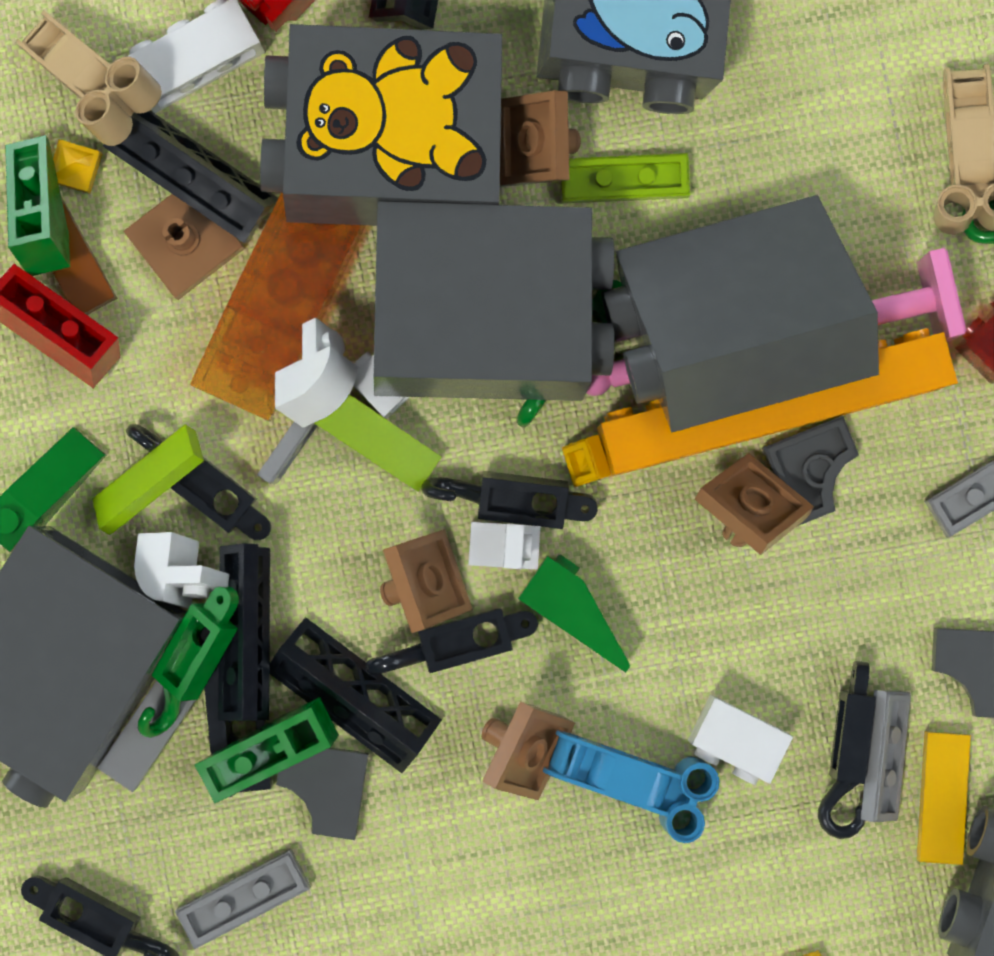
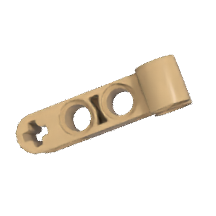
[15,10,162,146]
[933,64,994,235]

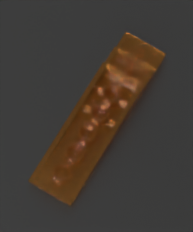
[190,193,366,422]

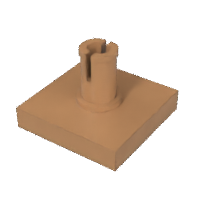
[500,90,581,186]
[123,194,245,300]
[695,453,814,555]
[380,529,473,633]
[481,701,575,800]

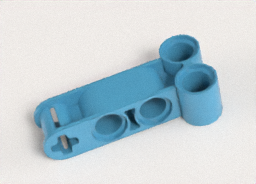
[542,730,720,843]

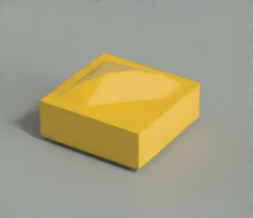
[53,139,103,194]
[562,435,611,488]

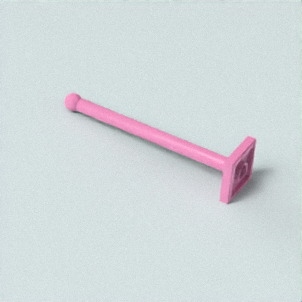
[586,248,967,396]

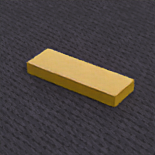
[917,731,971,865]

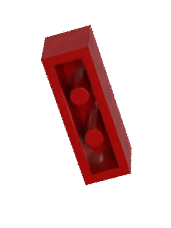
[0,264,120,389]

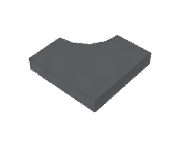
[762,416,859,526]
[932,628,994,718]
[276,747,369,840]

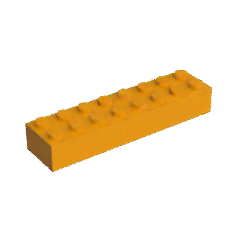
[597,328,958,477]

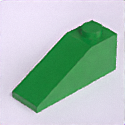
[5,135,70,276]
[0,427,107,552]
[518,554,631,673]
[195,697,339,804]

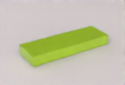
[561,153,690,204]
[314,394,442,492]
[92,424,204,535]

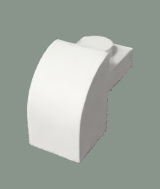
[275,317,358,428]
[468,522,541,570]
[134,532,229,609]

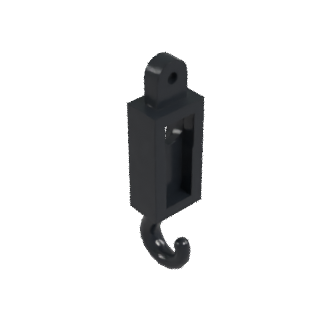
[126,423,272,540]
[421,471,598,529]
[365,608,538,674]
[817,661,876,839]
[21,875,180,956]

